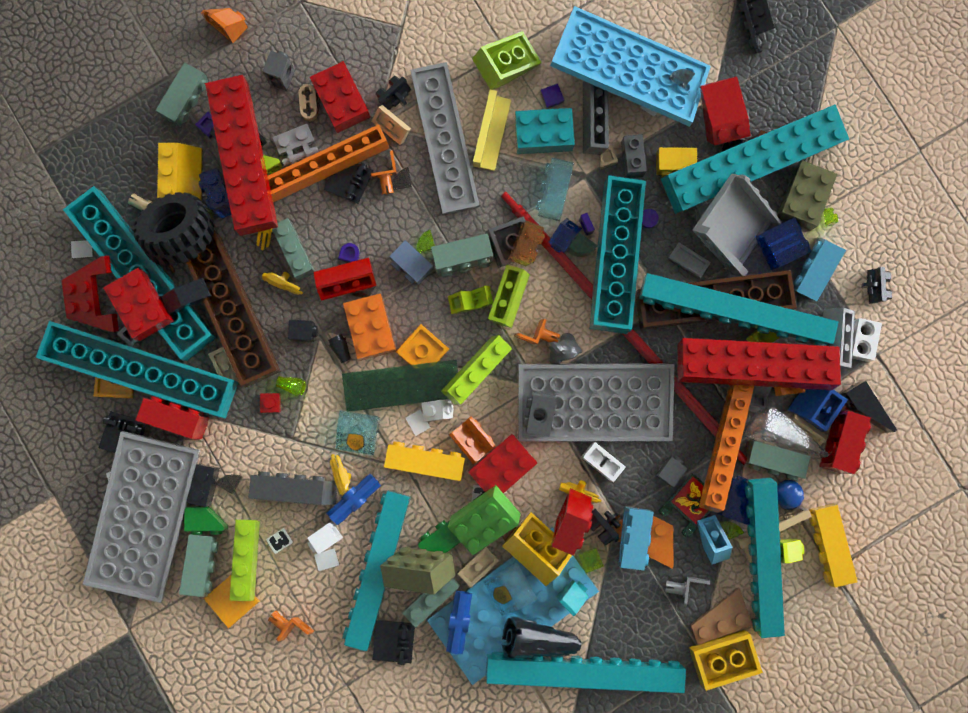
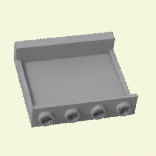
[693,174,782,276]

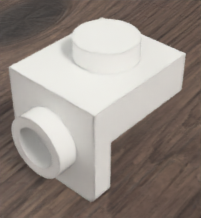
[422,399,454,422]

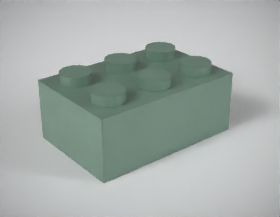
[431,233,493,278]

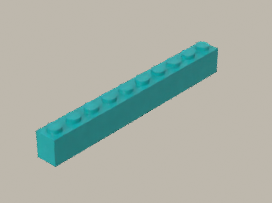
[639,273,839,346]
[485,652,686,693]

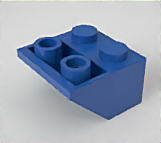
[787,389,848,432]

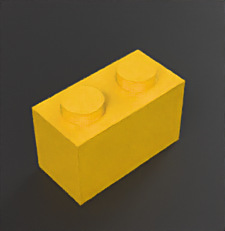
[656,147,697,177]

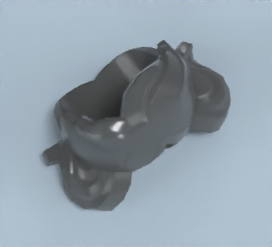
[548,333,582,364]

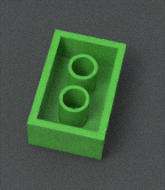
[448,485,521,555]

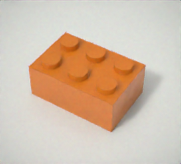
[343,293,397,361]

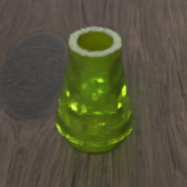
[276,376,306,396]

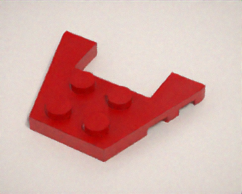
[61,256,119,332]

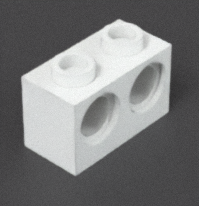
[852,318,882,362]
[581,442,625,482]
[308,522,343,555]

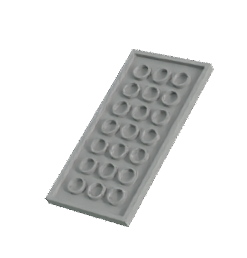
[518,364,674,441]
[83,431,200,603]

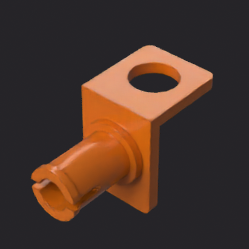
[371,150,397,195]
[514,319,560,344]
[268,611,314,642]

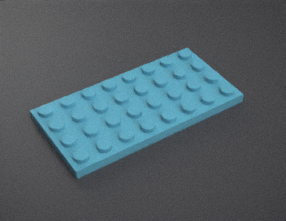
[550,6,711,127]
[427,527,599,685]

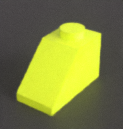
[780,538,804,563]

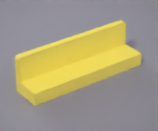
[473,89,511,171]

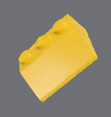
[157,143,202,202]
[502,512,572,586]

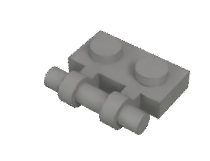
[272,124,319,167]

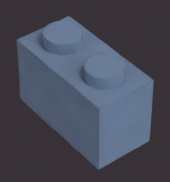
[389,240,434,285]

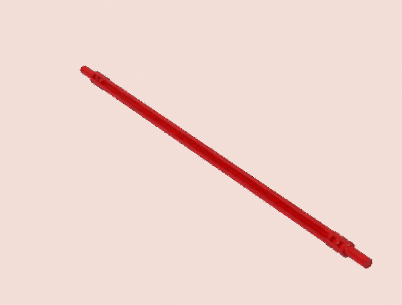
[501,192,747,465]

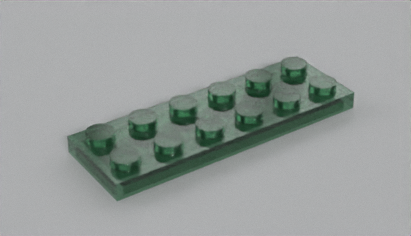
[342,359,458,412]

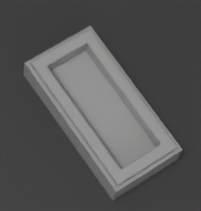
[668,242,711,279]

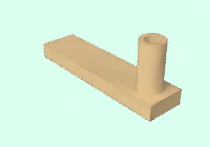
[733,506,812,563]

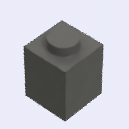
[655,456,688,487]

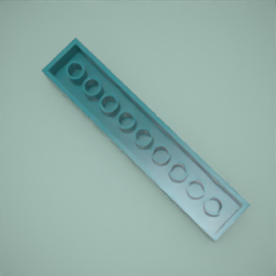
[661,104,849,214]
[63,186,217,361]
[36,321,238,418]

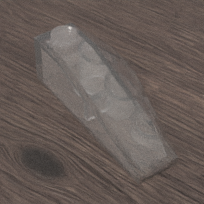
[742,407,829,459]

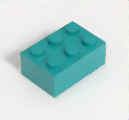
[514,108,575,154]

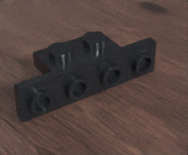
[739,0,775,53]

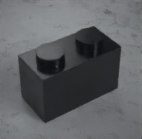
[186,464,220,507]

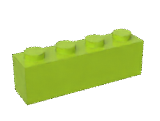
[441,335,512,405]
[230,520,260,601]

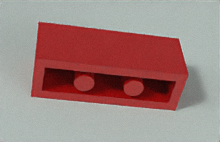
[313,257,377,301]

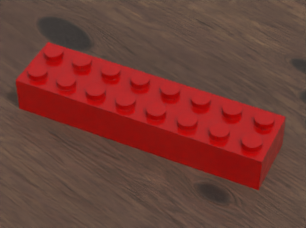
[205,75,278,236]
[677,338,841,390]

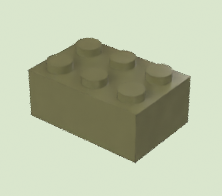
[777,160,838,231]
[380,547,455,594]

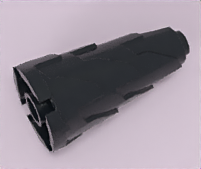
[502,616,581,658]

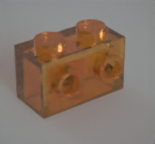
[508,220,545,267]

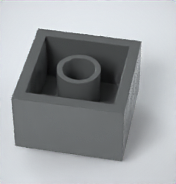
[485,216,537,268]

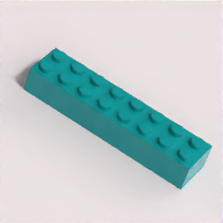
[589,175,646,334]

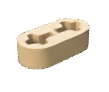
[299,84,318,122]

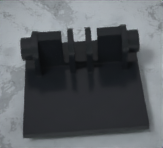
[324,162,374,204]
[98,411,147,453]
[372,620,415,665]

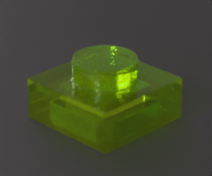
[578,547,604,573]

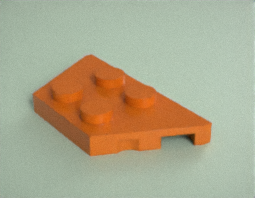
[612,508,674,569]

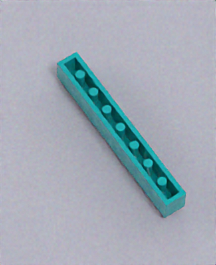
[745,478,785,638]
[342,490,411,651]

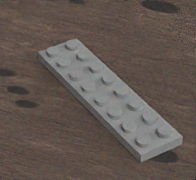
[410,62,480,215]

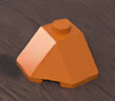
[201,8,248,43]

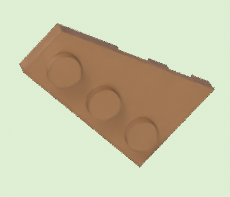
[690,587,753,645]

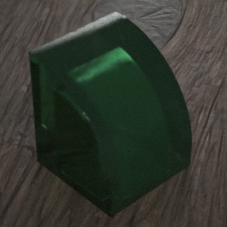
[567,233,598,257]

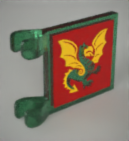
[658,473,711,537]

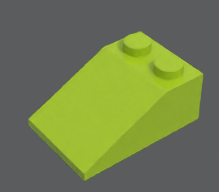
[472,31,542,90]

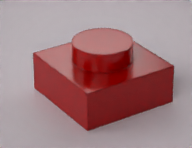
[260,393,281,413]

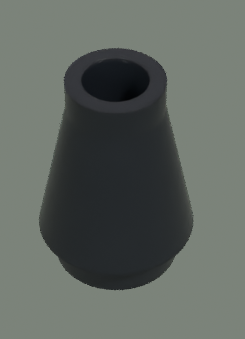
[328,334,352,363]

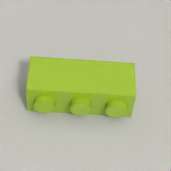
[488,264,530,328]

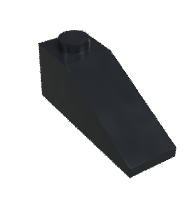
[840,381,897,433]

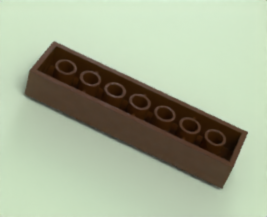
[187,230,281,388]
[635,270,797,330]

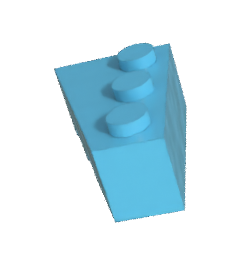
[793,237,846,301]
[618,507,654,570]

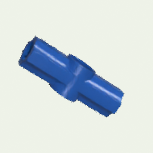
[327,473,382,525]
[446,591,472,654]

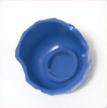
[777,480,804,510]

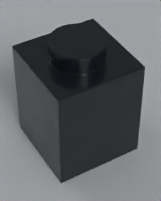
[288,320,318,342]

